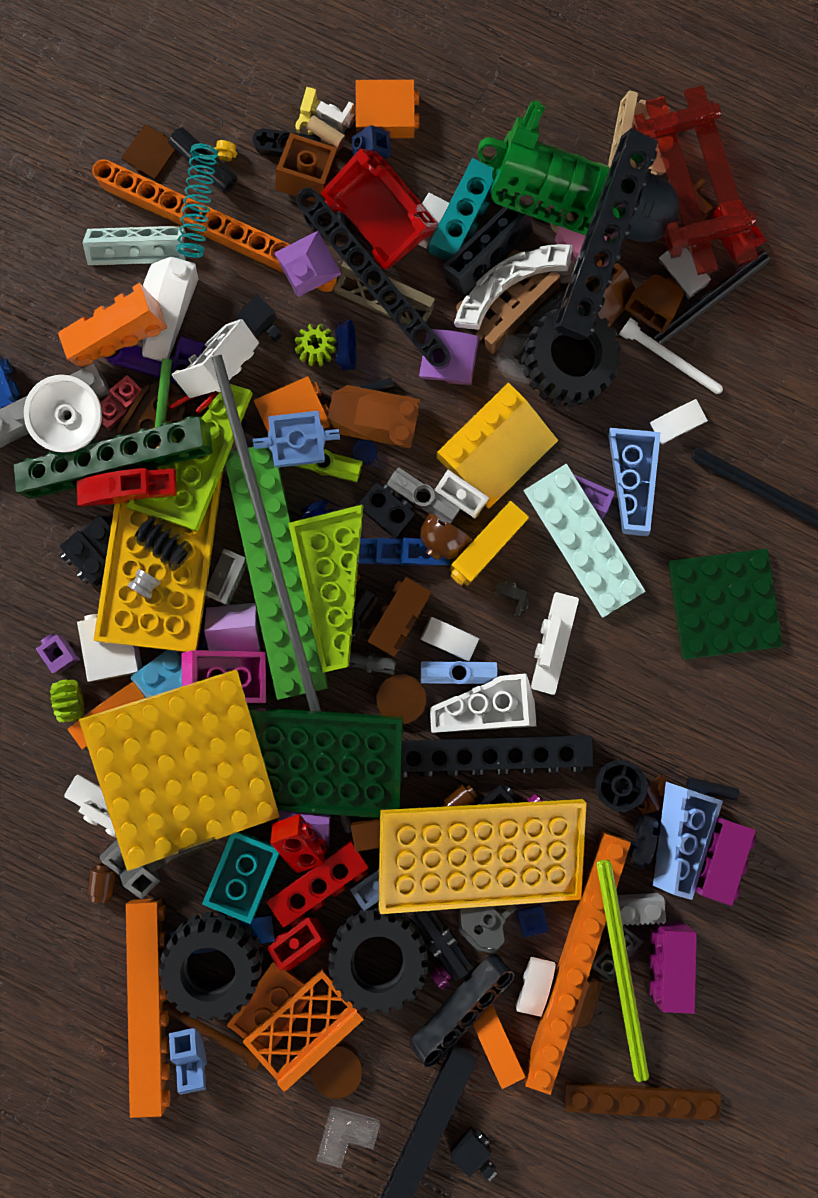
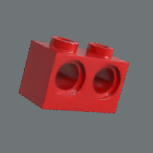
[270,814,326,873]

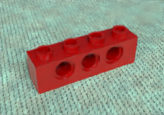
[266,839,369,928]

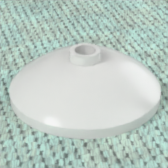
[24,375,102,452]

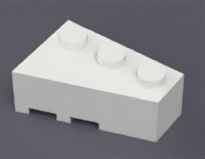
[172,319,259,398]

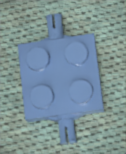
[253,411,340,468]

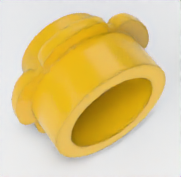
[214,140,237,161]

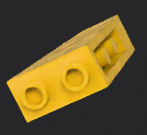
[449,501,529,586]

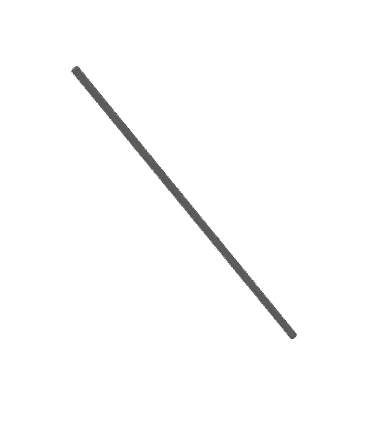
[211,355,352,833]

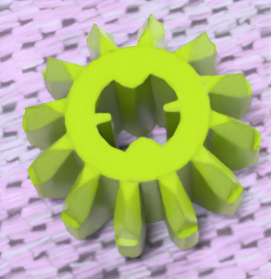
[295,324,336,367]
[50,679,85,723]

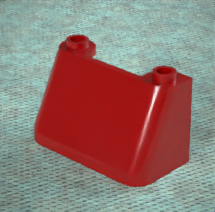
[321,148,439,269]

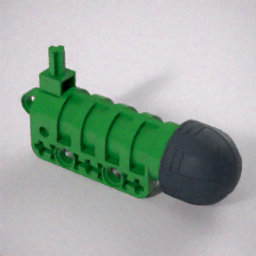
[478,100,679,242]

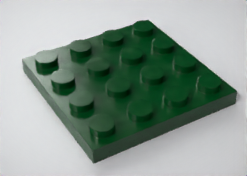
[667,548,783,660]

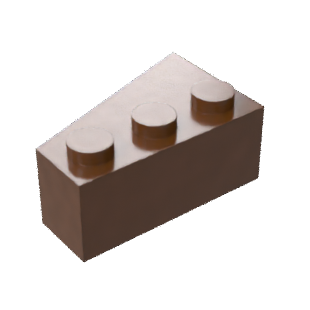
[367,577,432,658]

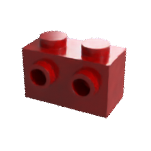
[267,917,331,971]

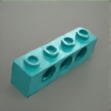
[429,158,494,261]

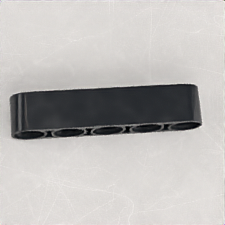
[409,954,514,1067]

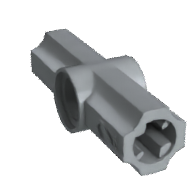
[387,467,460,524]

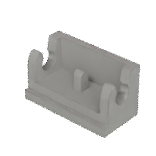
[658,241,711,299]
[205,549,247,605]

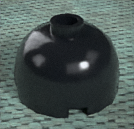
[595,760,648,812]

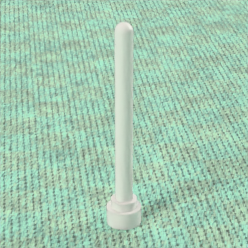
[619,318,723,394]

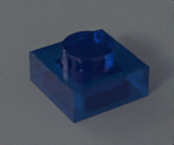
[517,905,549,937]

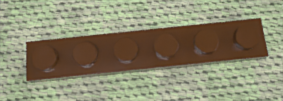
[564,1082,721,1121]

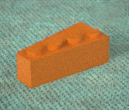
[58,283,168,367]

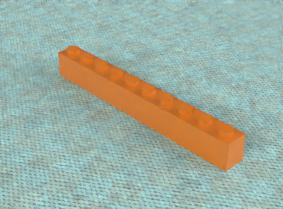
[523,831,631,1095]

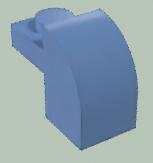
[169,1028,207,1095]

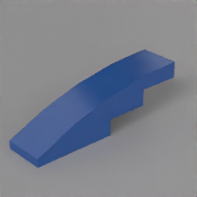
[358,538,451,566]

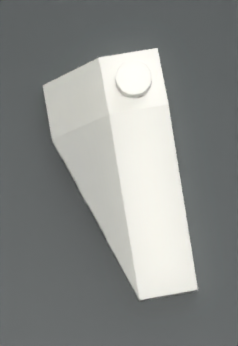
[142,257,199,362]

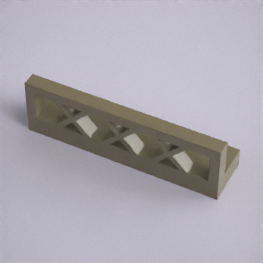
[334,261,435,325]

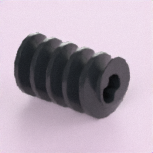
[134,516,192,571]

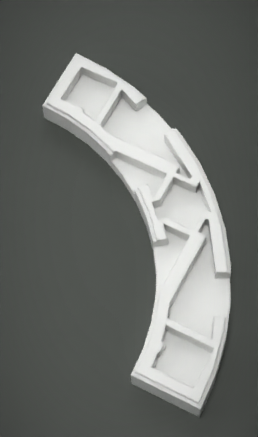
[454,244,573,330]

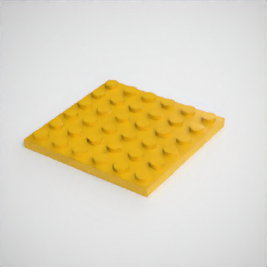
[79,670,280,871]

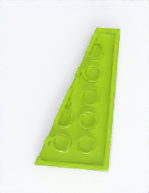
[126,384,253,532]
[288,505,363,673]

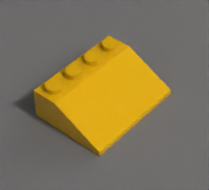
[437,382,558,510]

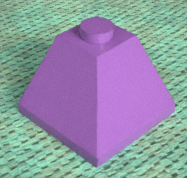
[274,231,341,297]

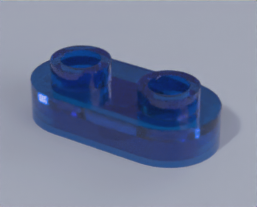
[335,320,357,371]

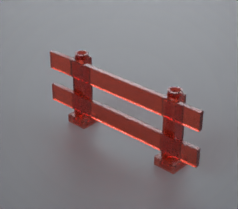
[633,85,758,275]

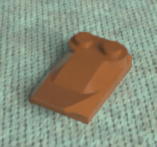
[327,385,420,449]

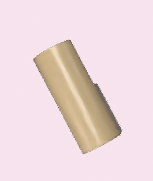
[306,115,345,155]

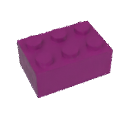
[695,817,756,906]
[648,921,697,1014]

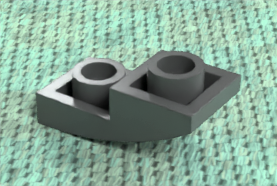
[592,924,644,981]

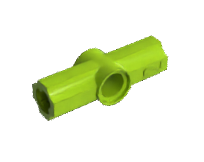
[295,449,363,483]

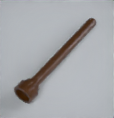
[163,1002,264,1071]

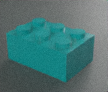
[202,830,280,924]

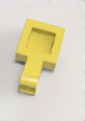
[295,87,320,135]

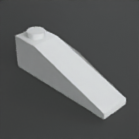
[430,674,537,733]

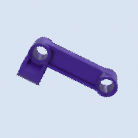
[104,336,207,386]

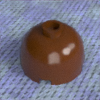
[420,513,472,561]

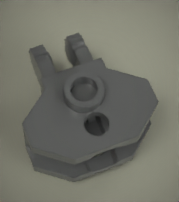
[458,905,517,954]

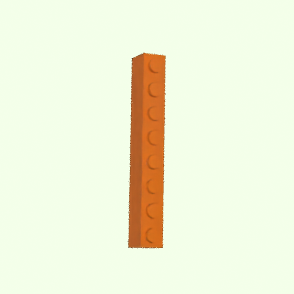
[126,898,170,1118]

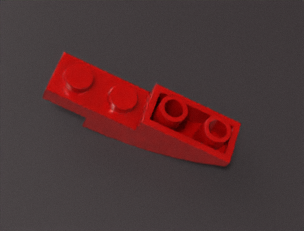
[77,468,177,507]

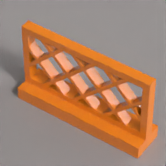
[243,969,364,1092]

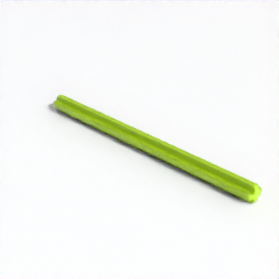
[596,859,649,1082]

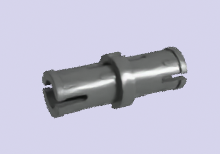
[349,652,397,675]

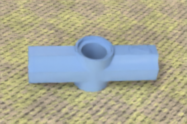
[420,661,497,684]

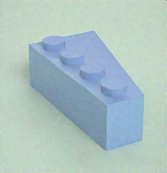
[608,428,661,536]
[653,782,723,900]

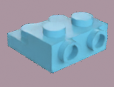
[131,650,182,698]

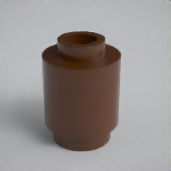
[441,785,479,807]
[88,863,116,903]

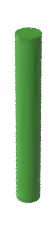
[155,358,172,428]

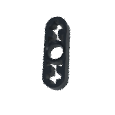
[253,128,321,157]

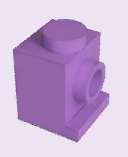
[36,634,80,674]

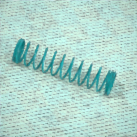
[176,143,218,258]

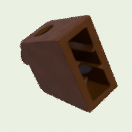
[624,274,685,334]

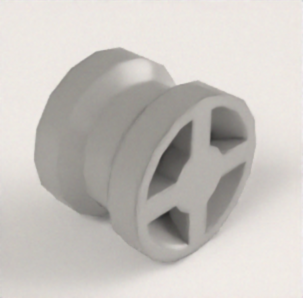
[128,569,161,600]

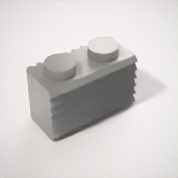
[617,893,666,926]

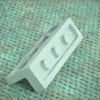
[83,226,186,265]

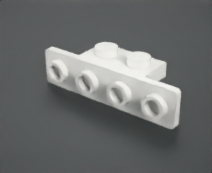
[531,592,579,694]
[64,775,116,838]

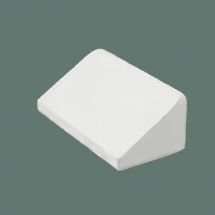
[434,469,489,518]

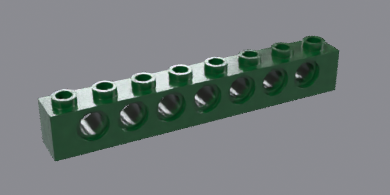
[14,416,213,499]

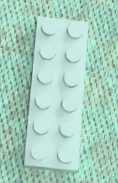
[523,464,646,618]

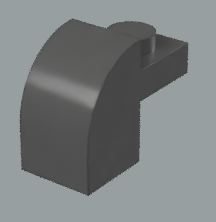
[99,840,160,899]

